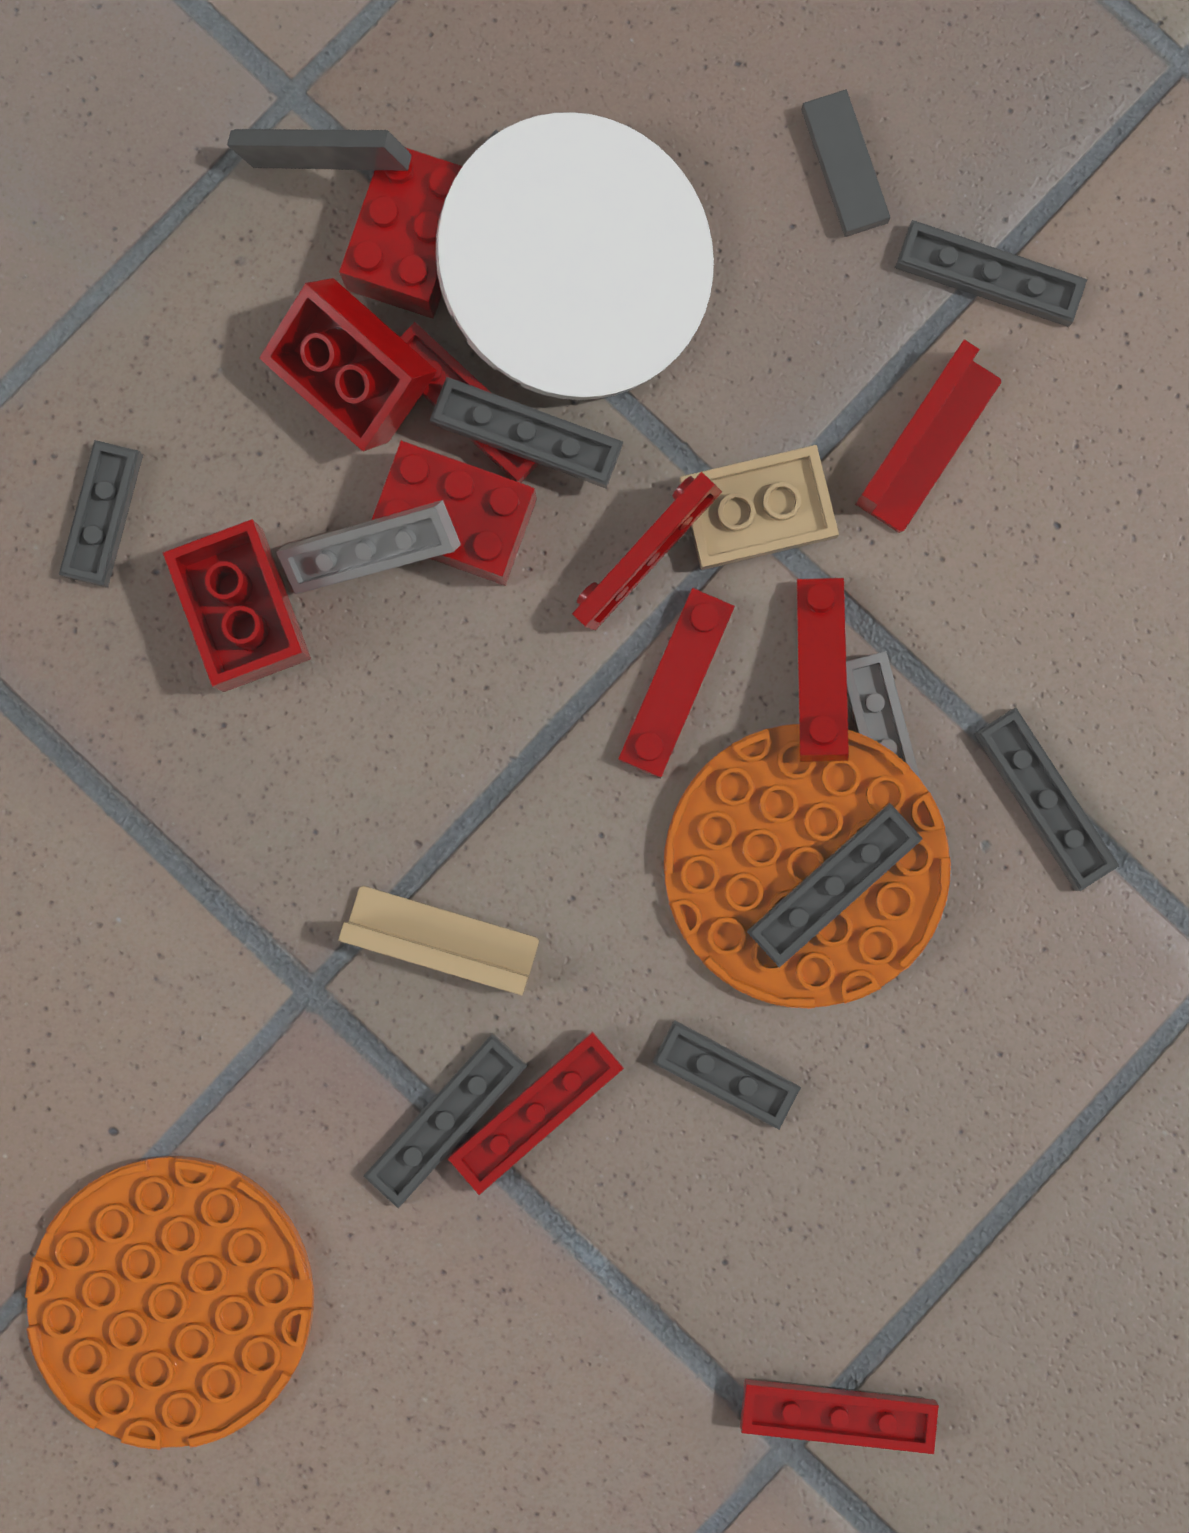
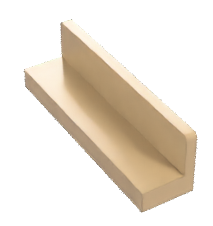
[338,886,539,995]

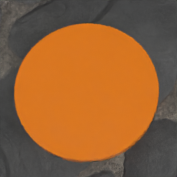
[664,724,951,1009]
[25,1156,314,1450]

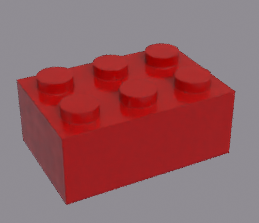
[339,147,463,319]
[259,278,437,452]
[372,440,537,586]
[163,519,311,692]

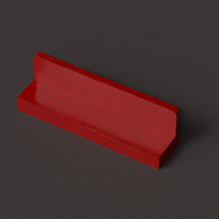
[855,339,1001,533]

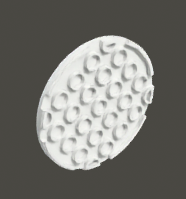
[436,112,714,400]

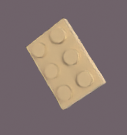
[679,445,839,570]

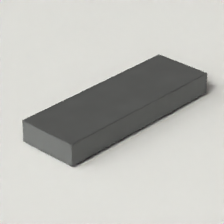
[801,89,891,237]
[59,440,143,588]
[652,1020,801,1130]

